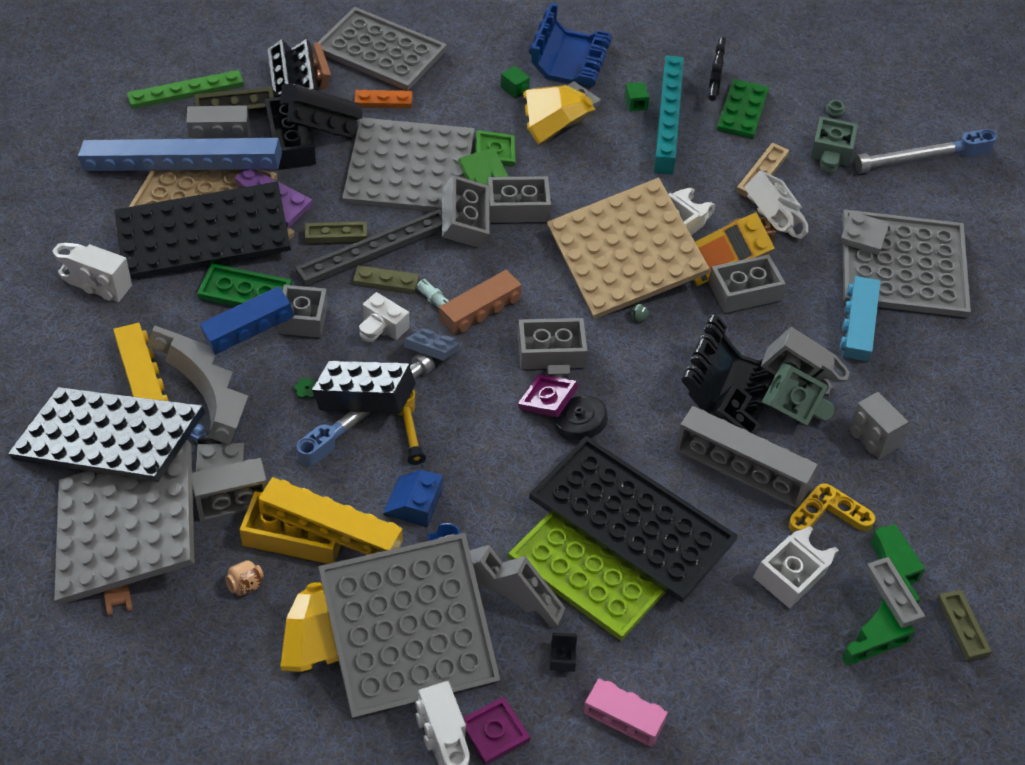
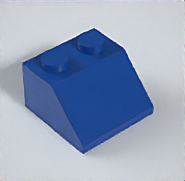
[383,470,443,527]

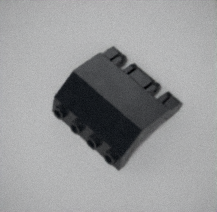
[682,315,775,421]

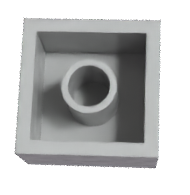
[277,285,328,338]
[849,392,908,459]

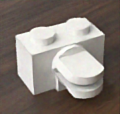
[359,292,410,342]

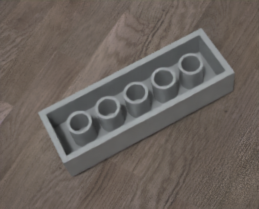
[675,406,818,509]

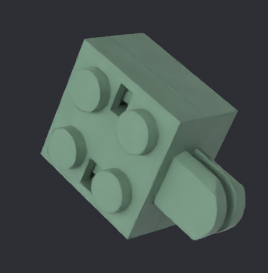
[810,116,858,173]
[762,363,834,426]

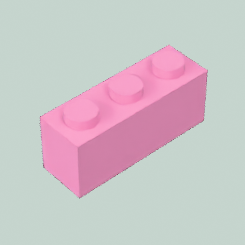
[583,678,668,747]

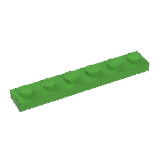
[127,70,244,109]

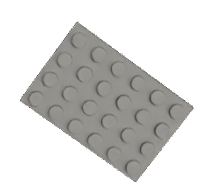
[318,7,447,91]

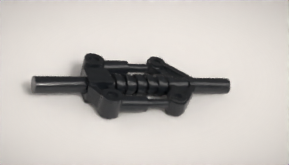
[709,37,726,101]

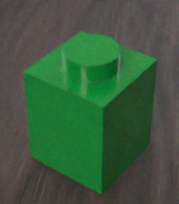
[500,66,530,98]
[624,82,649,112]

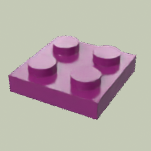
[518,374,578,417]
[463,696,530,765]

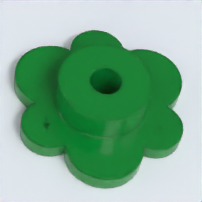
[294,378,316,398]

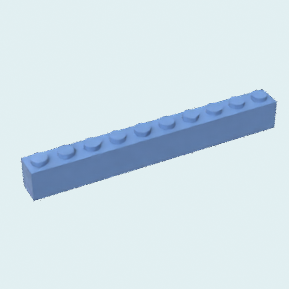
[78,138,282,171]

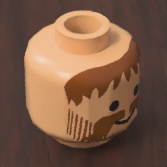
[225,560,264,596]

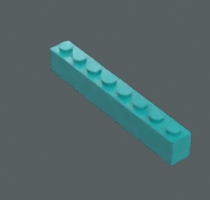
[654,55,684,174]

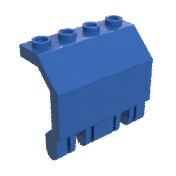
[529,3,612,87]

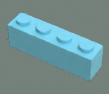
[840,276,880,362]

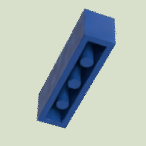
[200,286,294,355]

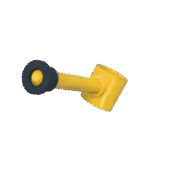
[399,389,426,465]

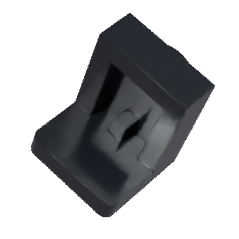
[550,632,577,672]

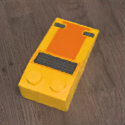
[694,212,775,286]

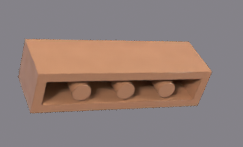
[439,270,522,335]

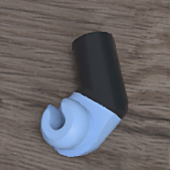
[191,425,221,444]

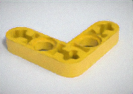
[789,483,875,533]

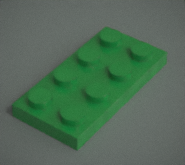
[717,79,769,139]
[197,264,292,307]

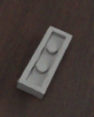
[865,557,925,629]

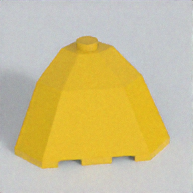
[523,85,596,145]
[281,582,339,672]

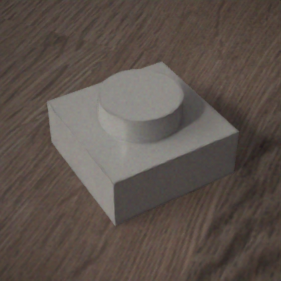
[546,365,570,379]

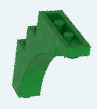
[842,524,925,666]

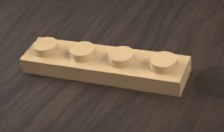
[736,143,789,198]

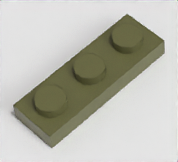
[305,221,367,244]
[353,265,419,294]
[937,590,992,661]

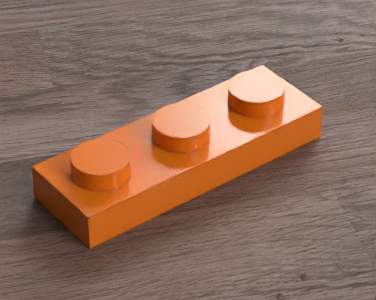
[355,90,412,108]

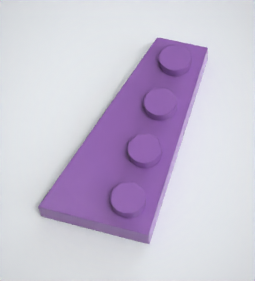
[235,169,313,229]

